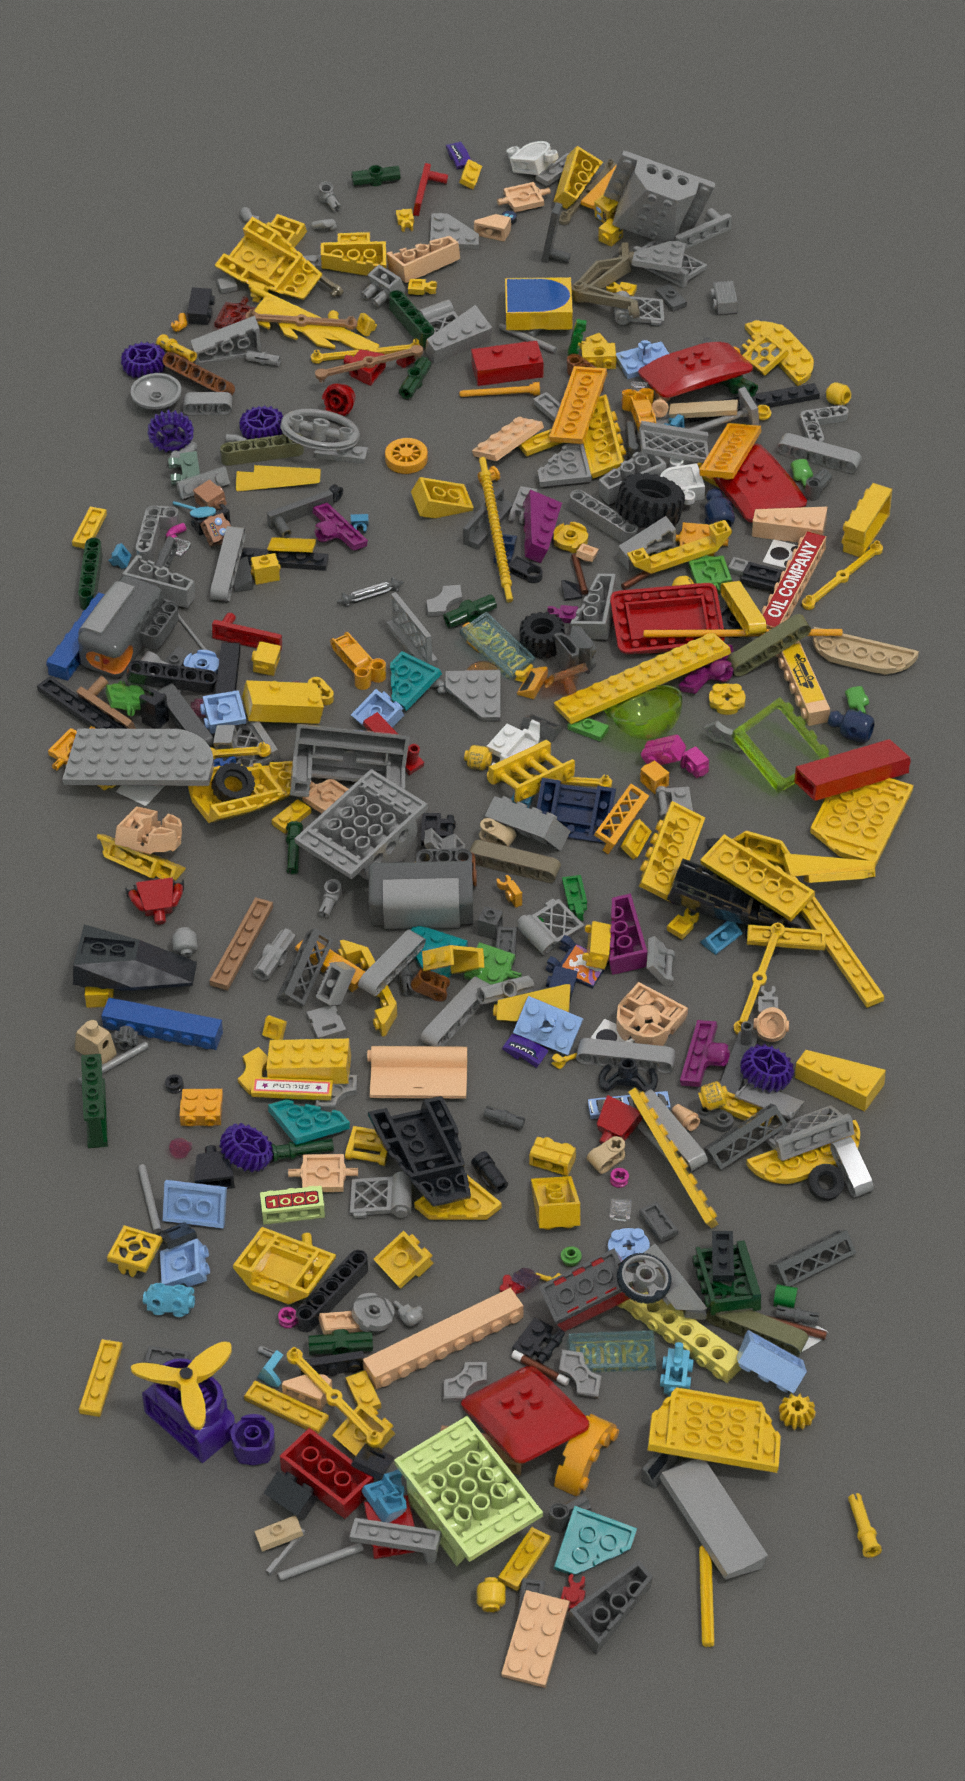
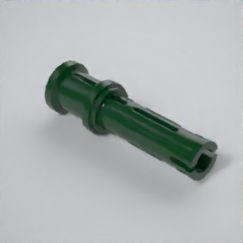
[286,821,303,875]
[271,1138,334,1162]

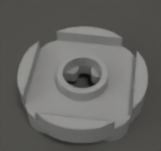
[351,1293,394,1332]

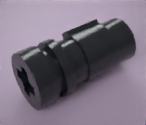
[471,1151,508,1193]

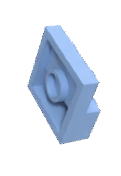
[351,689,404,729]
[200,690,246,734]
[160,1238,210,1287]

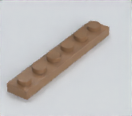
[209,897,273,990]

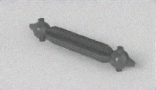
[337,577,404,607]

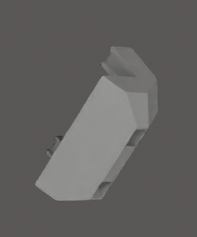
[290,724,410,797]

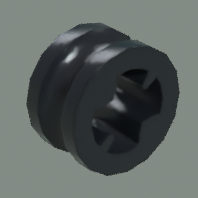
[329,484,344,502]
[165,1074,184,1094]

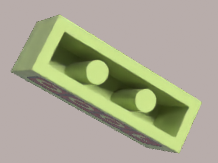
[260,1186,325,1225]

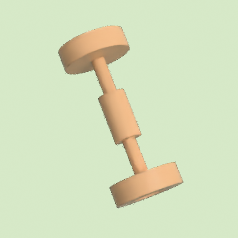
[652,391,671,417]

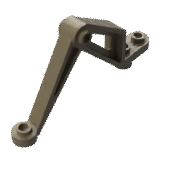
[571,242,640,319]

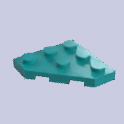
[390,651,442,711]
[411,926,468,983]
[268,1099,350,1145]
[553,1506,637,1576]

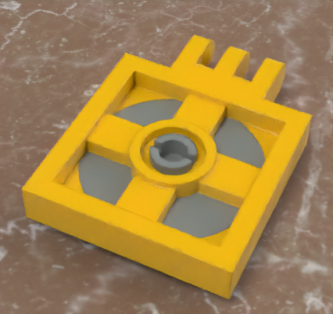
[741,334,789,376]

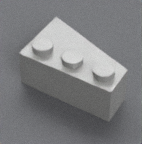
[618,516,676,572]

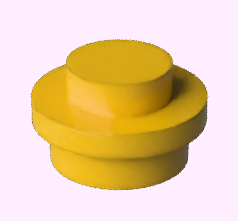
[757,405,771,420]

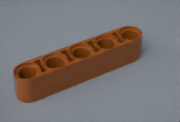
[163,352,235,395]

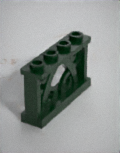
[81,1054,108,1149]
[692,1240,761,1316]

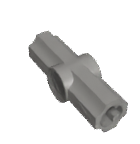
[253,928,296,981]
[476,975,534,1005]

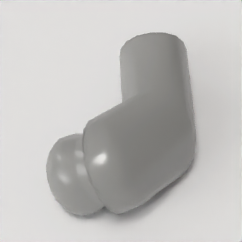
[241,207,261,222]
[226,434,247,443]
[429,679,447,694]

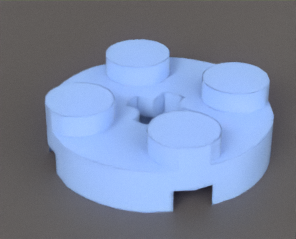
[184,650,219,682]
[608,1228,650,1267]

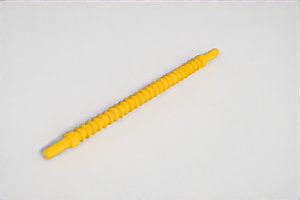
[479,457,513,603]

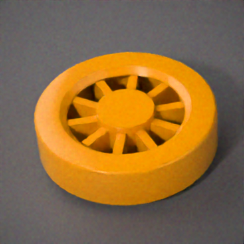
[385,438,428,474]

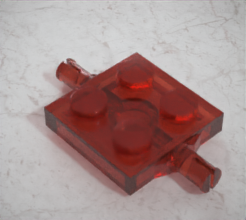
[214,297,256,328]

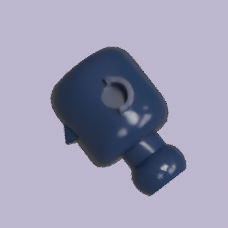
[704,489,735,527]
[828,709,875,743]

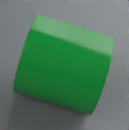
[773,1284,798,1308]

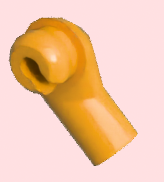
[171,313,187,332]

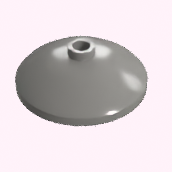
[131,373,182,410]

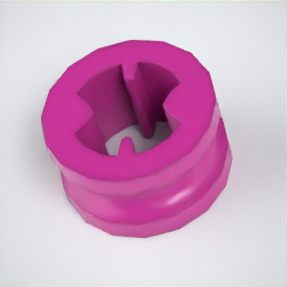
[610,1168,629,1188]
[278,1307,297,1329]

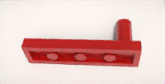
[413,163,448,216]
[212,612,282,650]
[363,712,425,776]

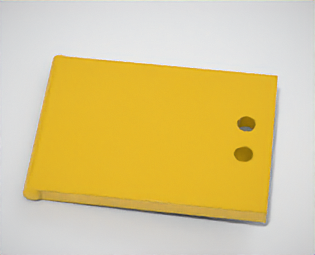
[267,537,316,552]

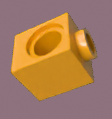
[640,760,669,794]

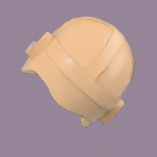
[753,1007,789,1042]

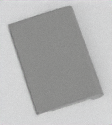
[735,1083,805,1119]

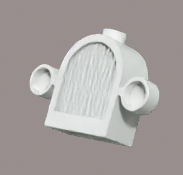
[507,141,559,175]
[660,458,705,505]

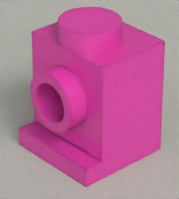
[680,746,709,778]

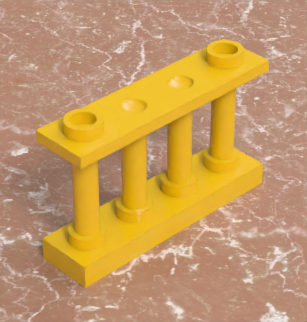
[488,740,575,803]

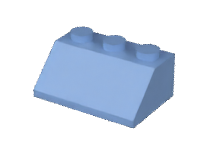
[737,1330,807,1393]

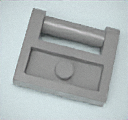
[655,786,693,820]
[647,936,675,986]

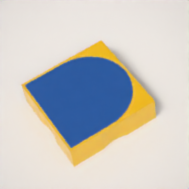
[505,277,573,330]

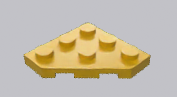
[414,1175,502,1220]

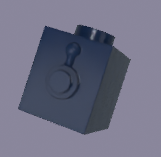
[546,966,578,1002]

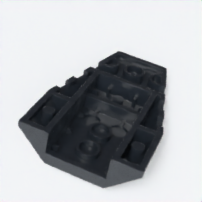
[667,858,785,926]
[368,1096,471,1207]

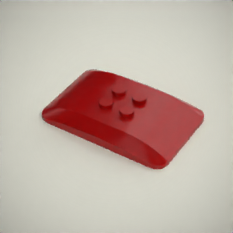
[638,342,753,398]
[702,443,807,523]
[610,583,725,654]
[461,1366,590,1463]

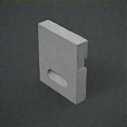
[307,1005,346,1039]

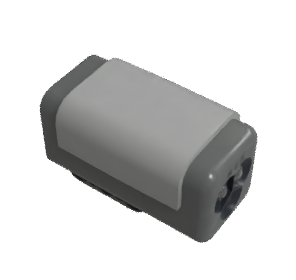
[369,848,473,929]

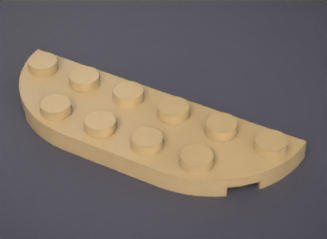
[812,627,919,675]

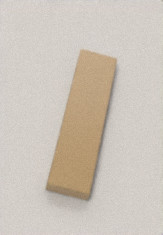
[669,400,739,418]

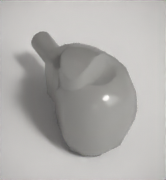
[393,1301,423,1327]

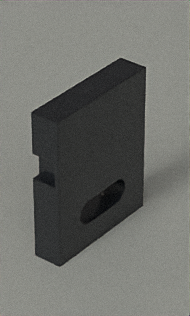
[156,1222,198,1249]
[351,1443,395,1480]

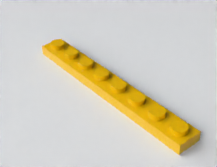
[800,896,884,1008]
[629,1088,719,1229]

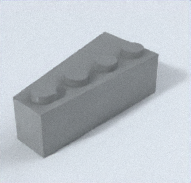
[425,305,492,364]
[122,554,195,608]
[570,574,618,639]
[485,796,570,851]

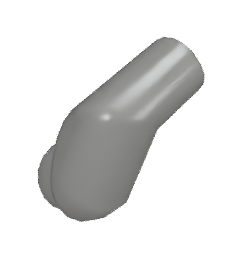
[312,219,337,230]

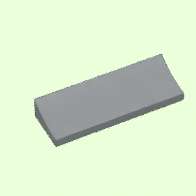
[659,1459,768,1580]

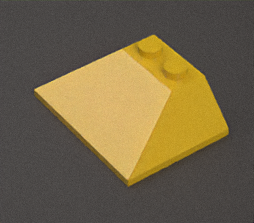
[233,1227,336,1304]

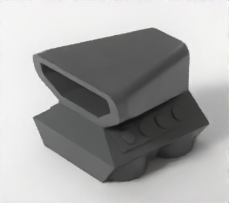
[554,626,596,675]

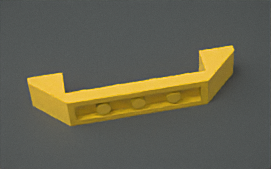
[627,520,732,574]
[338,940,397,1037]

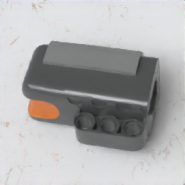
[78,576,179,678]

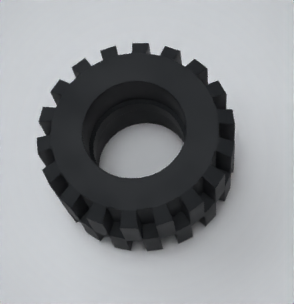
[520,612,565,659]

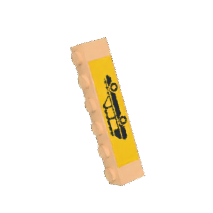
[775,641,830,726]

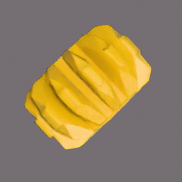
[779,1393,816,1430]

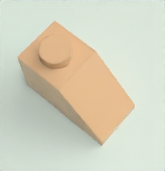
[474,214,511,242]
[282,1374,333,1411]

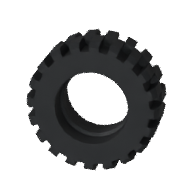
[615,473,685,528]

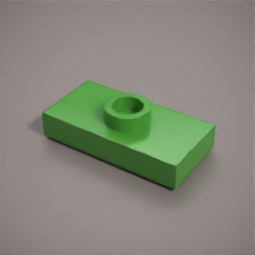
[568,717,609,742]

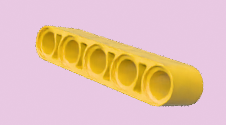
[720,581,767,636]

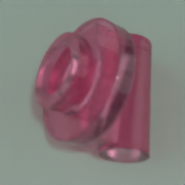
[190,698,205,716]
[169,1138,192,1158]

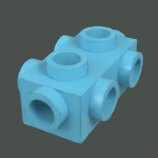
[143,1283,195,1317]
[660,1342,693,1397]

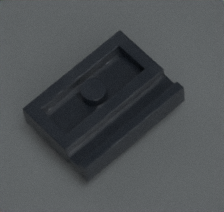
[740,562,782,592]

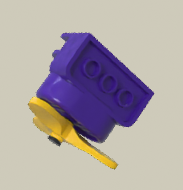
[131,1342,235,1464]

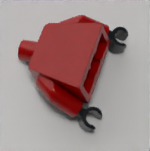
[125,877,184,925]

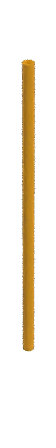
[643,629,843,637]

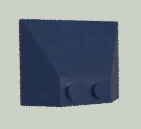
[537,778,616,844]

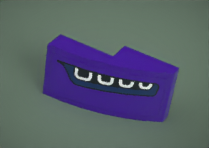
[446,142,471,170]
[502,1033,548,1068]

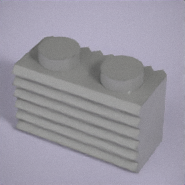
[710,280,738,315]
[316,962,356,1005]

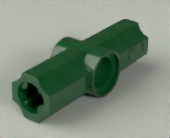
[351,165,401,186]
[399,356,432,399]
[718,375,758,397]
[443,594,497,628]
[308,1329,373,1355]

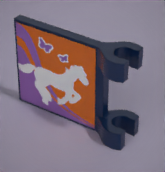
[545,935,610,989]

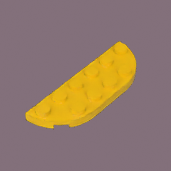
[745,320,814,386]
[746,1119,860,1184]

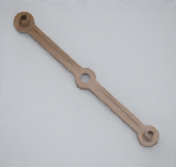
[246,309,357,330]
[315,345,423,383]

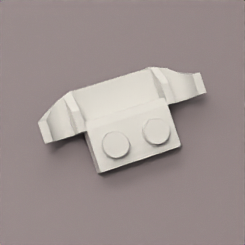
[487,720,540,765]

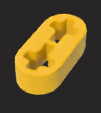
[308,677,334,705]

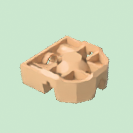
[115,806,182,854]
[616,982,688,1046]

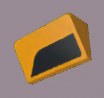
[517,666,548,699]

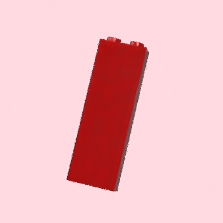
[794,739,911,801]

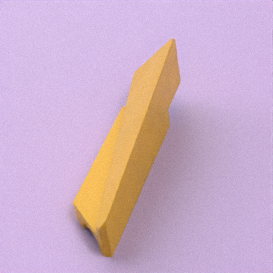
[236,465,321,491]
[97,834,186,881]
[784,853,876,883]

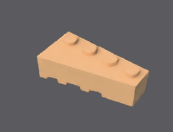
[386,236,460,283]
[752,507,828,543]

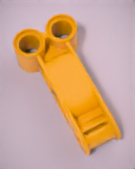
[622,388,656,431]
[330,632,386,690]

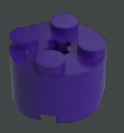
[231,1414,276,1465]

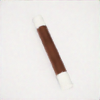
[511,1350,570,1386]

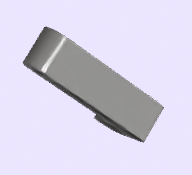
[136,505,180,561]

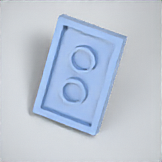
[616,340,669,379]
[513,996,583,1056]
[163,1180,227,1228]

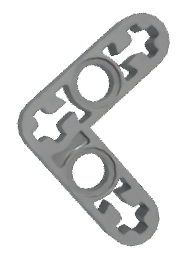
[800,405,849,442]

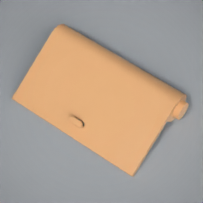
[367,1046,468,1099]

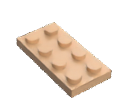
[472,417,544,461]
[501,1590,570,1688]

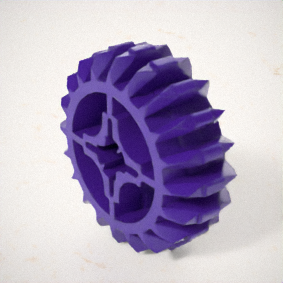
[121,341,165,379]
[239,405,284,440]
[147,409,194,453]
[740,1044,794,1093]
[219,1123,273,1173]

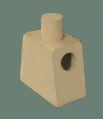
[75,1020,117,1065]

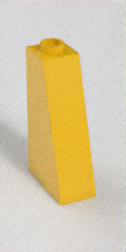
[493,984,571,1022]

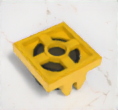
[107,1225,163,1277]

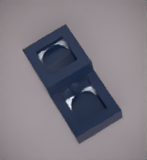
[493,534,517,564]

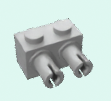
[361,265,406,307]

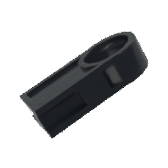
[508,556,543,583]

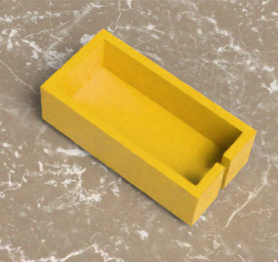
[841,483,892,557]
[266,1038,351,1084]

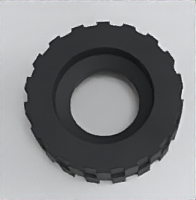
[211,763,255,802]

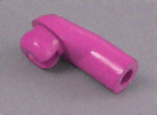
[166,523,186,541]

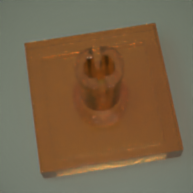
[543,663,588,696]

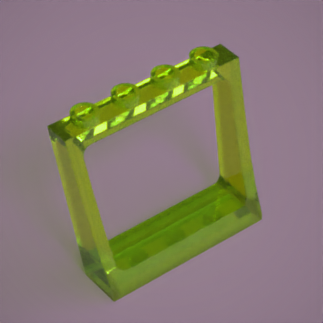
[731,697,830,793]

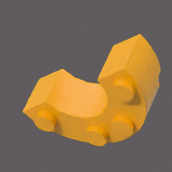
[554,1414,619,1496]

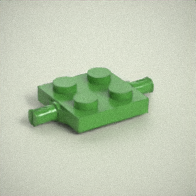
[689,555,732,595]
[105,681,145,716]
[464,942,522,985]

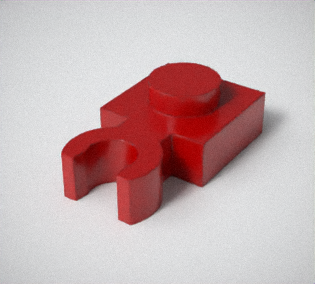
[561,1574,586,1612]

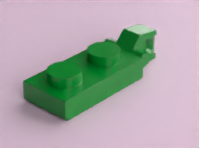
[567,319,587,357]
[562,875,587,921]

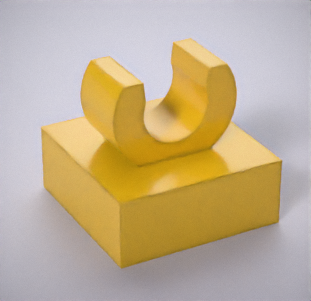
[249,281,269,303]
[356,313,377,336]
[262,1015,287,1040]

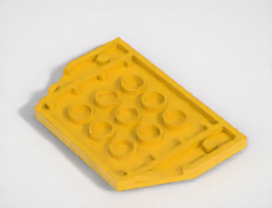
[810,778,914,867]
[647,1387,781,1473]

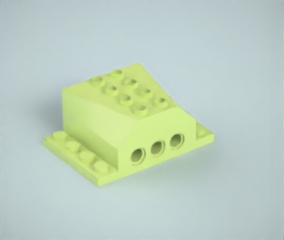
[394,1416,543,1566]

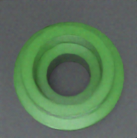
[561,1247,582,1267]

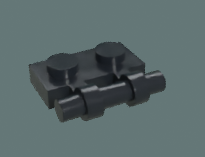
[421,813,456,846]
[512,1317,565,1364]

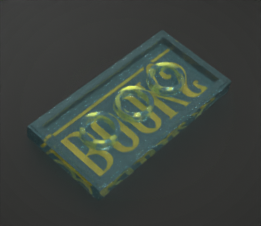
[460,612,535,679]
[569,1330,656,1372]

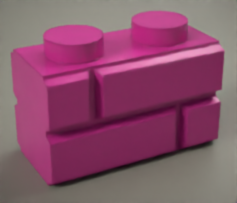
[641,734,686,765]

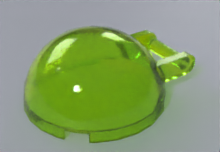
[604,685,682,740]

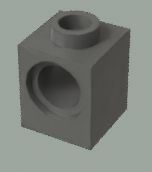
[478,906,503,940]

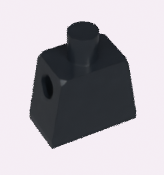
[194,1145,235,1189]

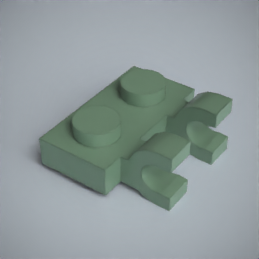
[168,451,200,485]

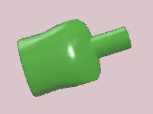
[790,459,813,489]
[845,686,869,714]

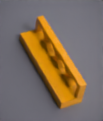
[594,784,649,855]

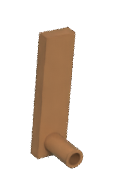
[76,676,136,729]

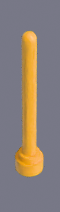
[459,382,540,397]

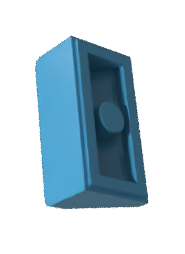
[700,921,743,955]

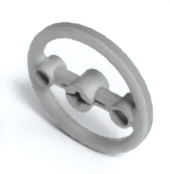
[281,408,360,451]

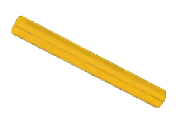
[699,1546,714,1647]

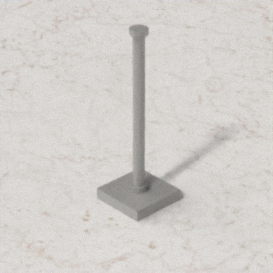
[655,387,760,446]

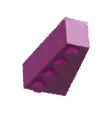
[523,489,562,563]
[609,893,648,975]

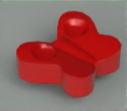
[499,1275,525,1294]

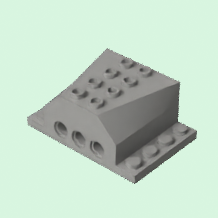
[603,150,715,243]
[295,769,428,880]

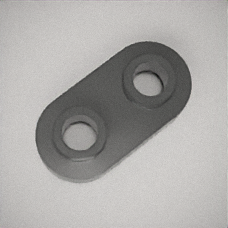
[695,1104,733,1132]

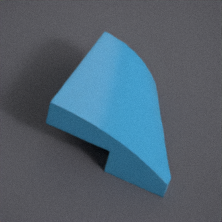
[361,1469,407,1523]

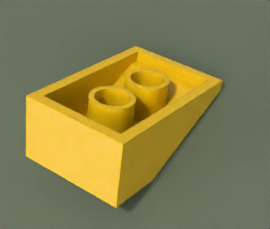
[411,477,474,518]
[531,1176,580,1230]

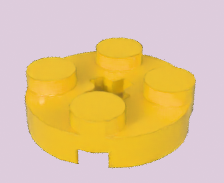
[554,522,588,553]
[709,683,746,715]

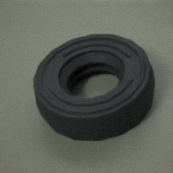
[807,1164,844,1201]

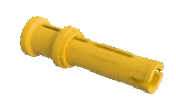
[156,334,197,362]
[848,1493,882,1558]

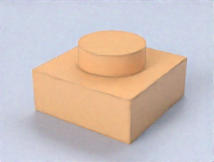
[576,543,599,562]

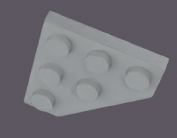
[430,213,479,249]
[632,241,686,274]
[537,443,591,487]
[445,670,501,721]

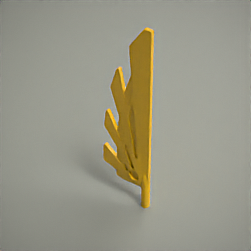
[251,286,380,350]

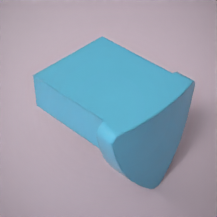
[257,1350,283,1388]

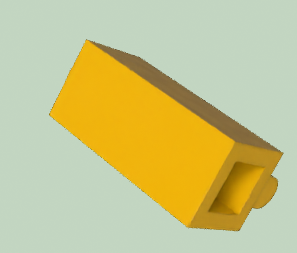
[582,921,611,970]

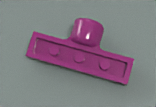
[312,503,368,551]
[679,644,734,694]
[680,1020,730,1087]

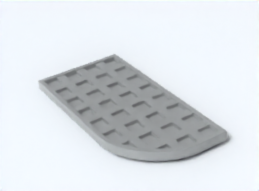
[62,728,214,786]

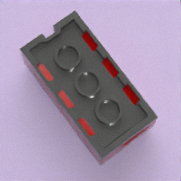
[539,1248,637,1332]

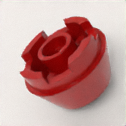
[322,383,356,416]

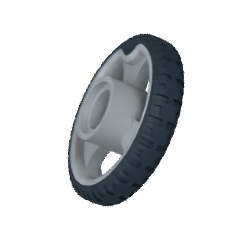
[617,1253,672,1304]

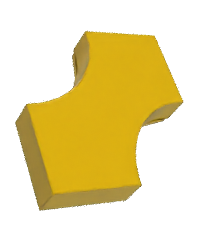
[238,1047,268,1095]

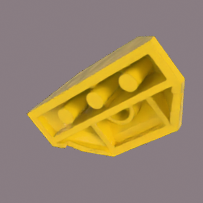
[733,831,796,877]

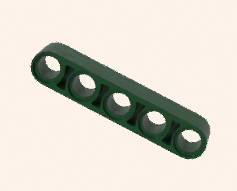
[389,290,435,348]
[78,538,103,610]

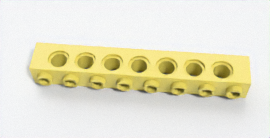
[617,1291,742,1383]

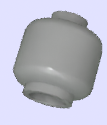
[171,927,198,957]

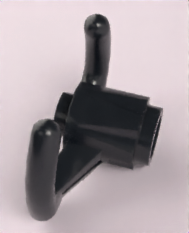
[598,1058,658,1092]

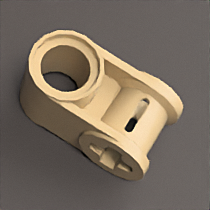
[479,818,517,847]
[587,1136,625,1174]

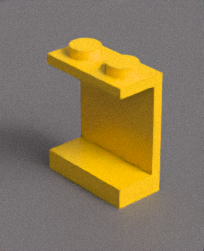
[422,945,484,974]

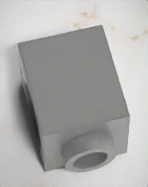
[213,725,239,750]

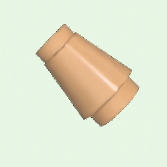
[672,1104,700,1131]

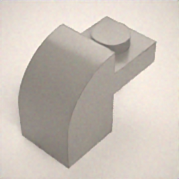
[424,828,465,849]

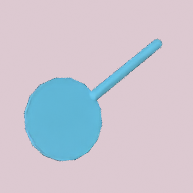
[173,501,216,518]

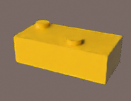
[242,680,324,724]

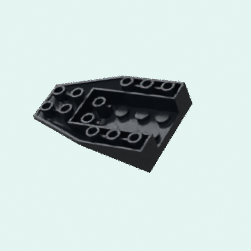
[73,924,197,991]

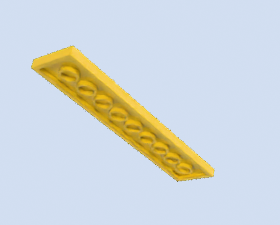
[554,633,731,724]

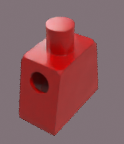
[343,349,386,386]
[597,1095,643,1144]

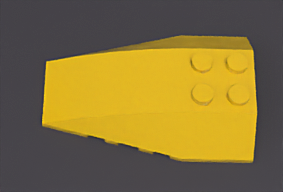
[214,217,323,300]
[188,761,292,823]

